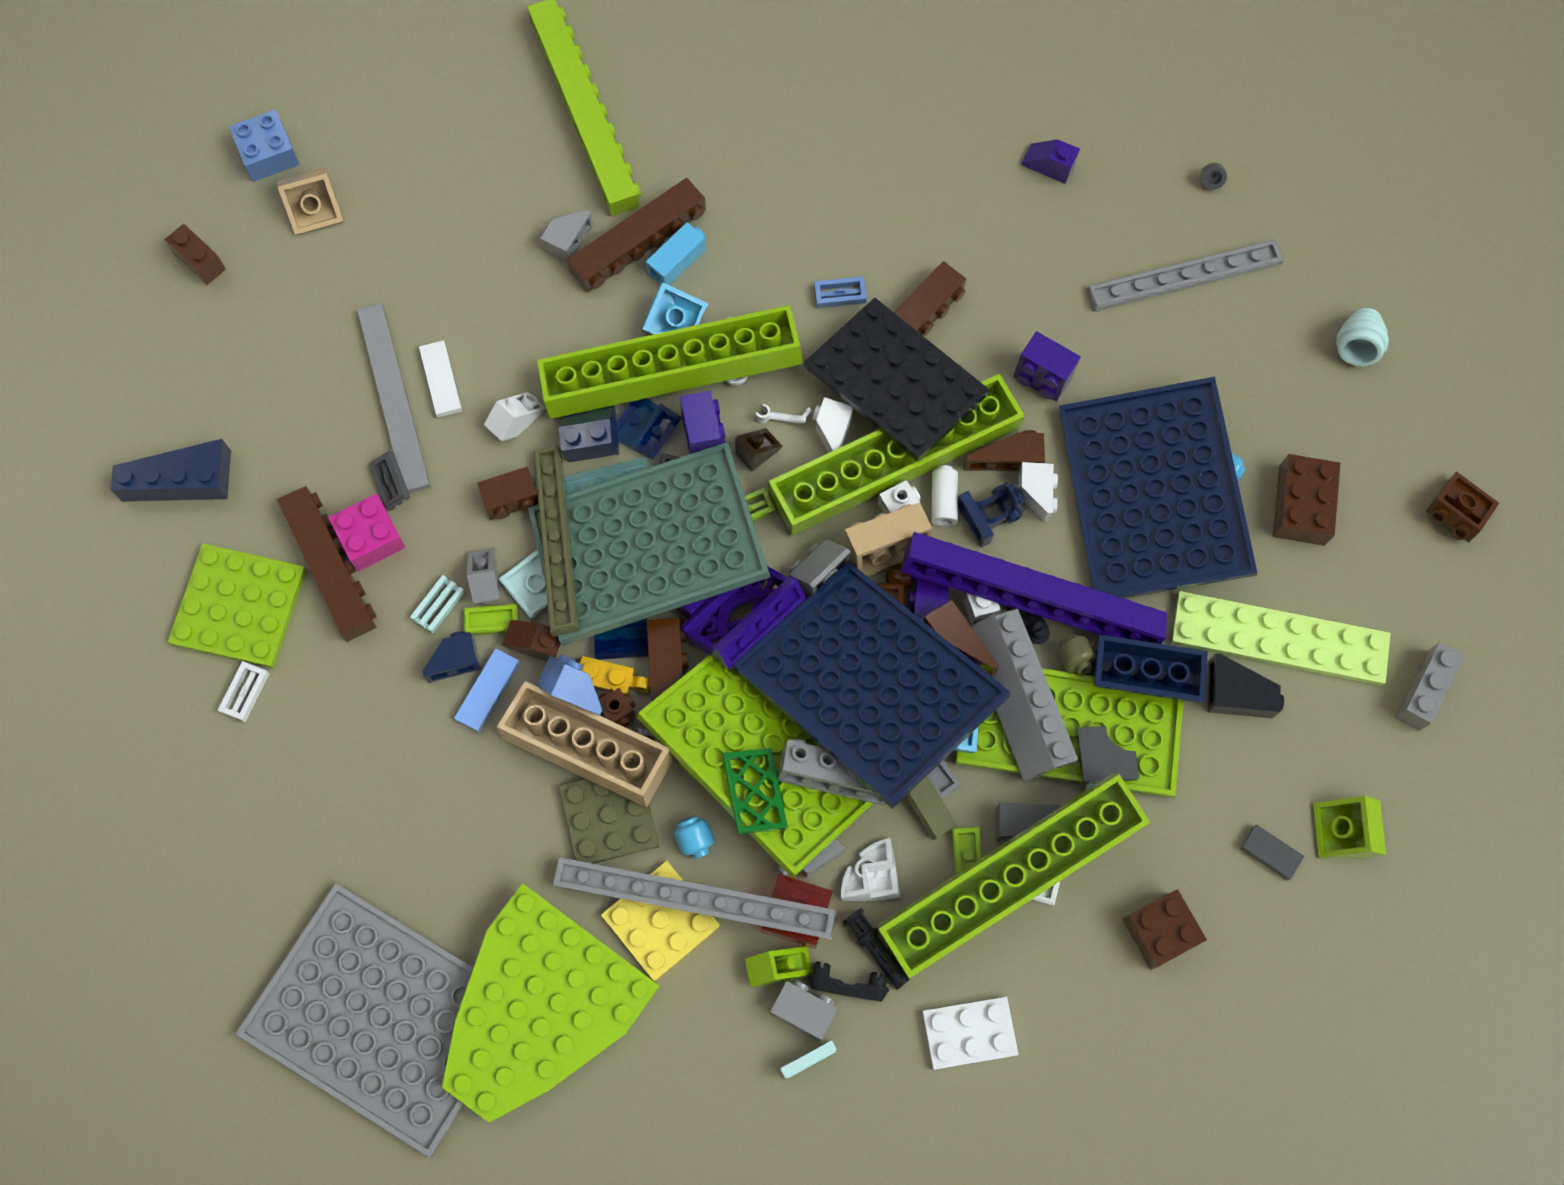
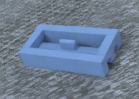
[814,276,867,308]

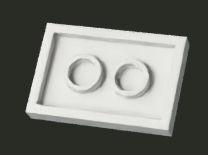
[922,997,1019,1070]

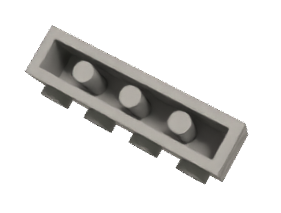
[777,739,886,806]

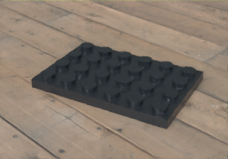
[804,297,990,462]

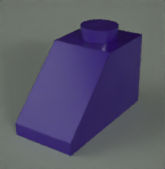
[1021,139,1080,184]

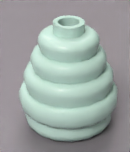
[1336,308,1389,367]

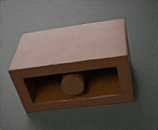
[164,223,226,285]
[477,466,539,520]

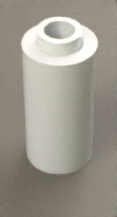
[931,465,958,526]

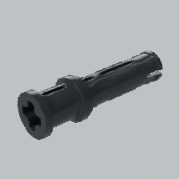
[842,908,910,990]

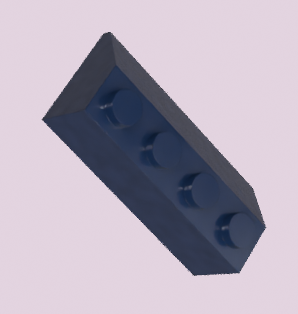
[1091,634,1208,704]

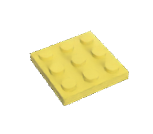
[601,861,721,982]

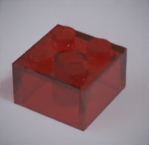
[762,874,833,949]

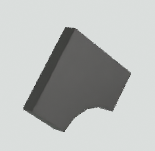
[1076,726,1139,784]

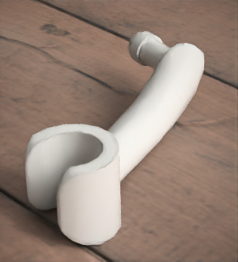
[755,404,812,424]

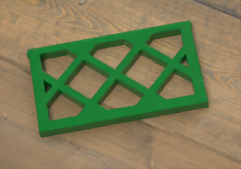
[722,748,788,835]

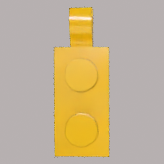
[580,656,650,694]

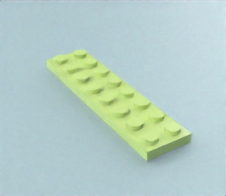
[1170,591,1391,686]

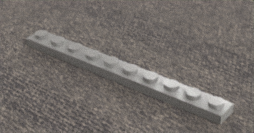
[553,857,837,939]

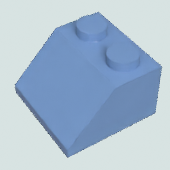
[537,654,602,715]

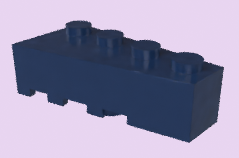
[111,439,231,502]

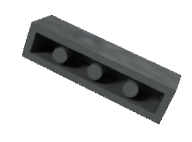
[996,802,1061,843]

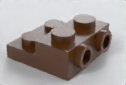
[1425,471,1499,543]

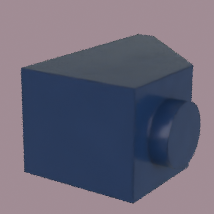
[422,631,481,683]

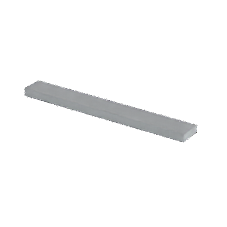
[1087,240,1284,312]
[357,303,431,493]

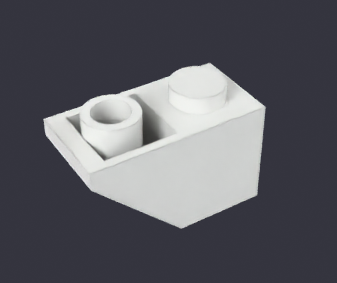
[484,392,545,441]
[1018,462,1058,522]

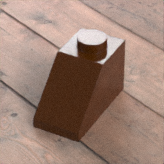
[501,620,561,661]

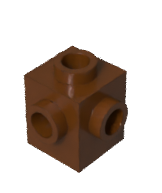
[597,687,636,727]

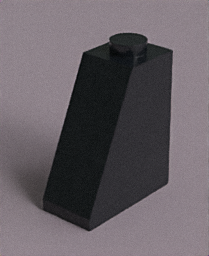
[1208,654,1284,718]

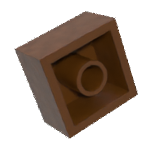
[1122,889,1207,970]

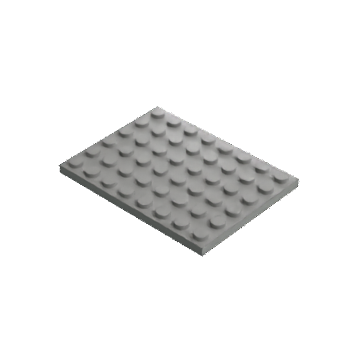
[236,883,473,1158]

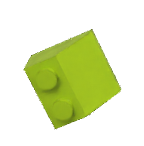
[1313,796,1386,859]

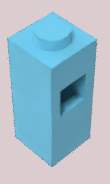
[646,222,706,285]

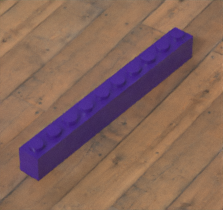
[901,532,1167,644]

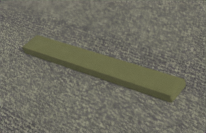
[534,445,579,637]

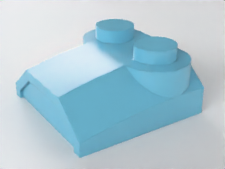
[641,282,709,335]

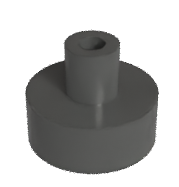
[1201,163,1227,190]

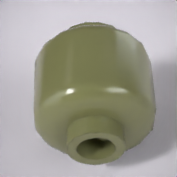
[1057,634,1096,676]

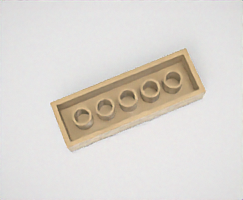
[497,681,673,808]

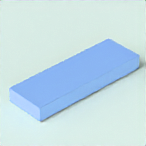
[454,648,520,732]

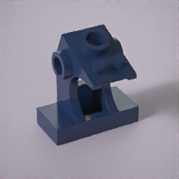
[958,482,1026,548]

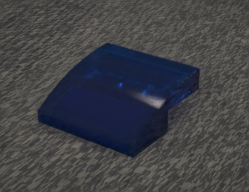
[616,398,682,460]
[594,618,649,660]

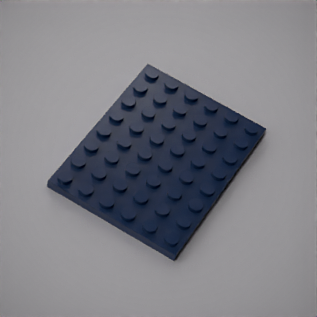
[1059,376,1258,598]
[733,562,1010,809]

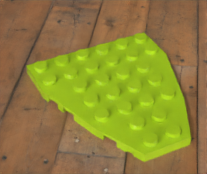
[442,883,660,1123]

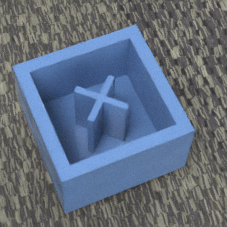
[229,109,300,182]

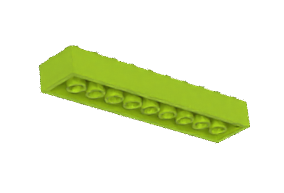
[537,305,803,419]
[768,373,1025,536]
[876,773,1151,978]

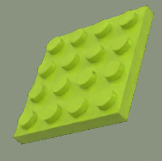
[167,543,307,669]

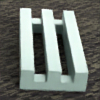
[410,575,465,634]
[780,1041,837,1079]

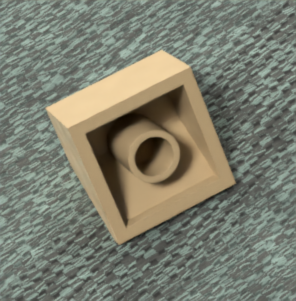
[277,167,344,235]

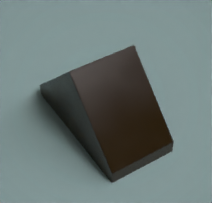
[735,428,783,471]

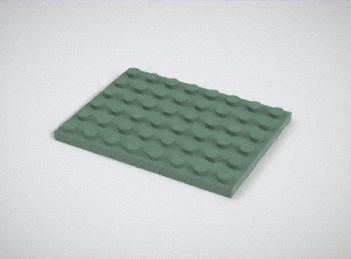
[528,442,770,646]

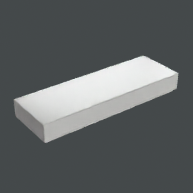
[419,340,463,418]

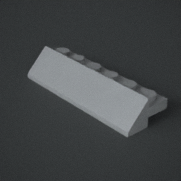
[971,609,1078,782]

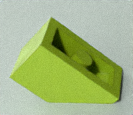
[745,946,813,988]

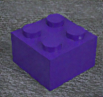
[1013,331,1081,402]
[680,390,726,454]

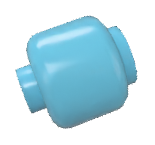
[673,815,714,859]

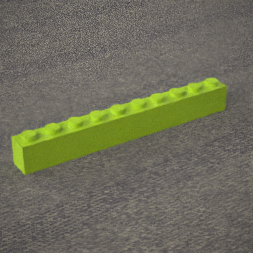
[527,0,641,217]

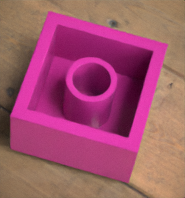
[328,493,406,572]

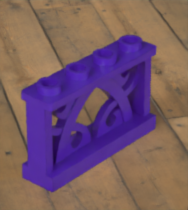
[681,566,806,670]

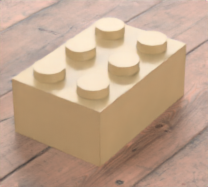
[845,502,932,577]

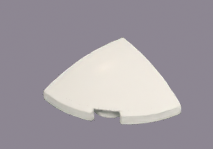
[841,838,901,901]

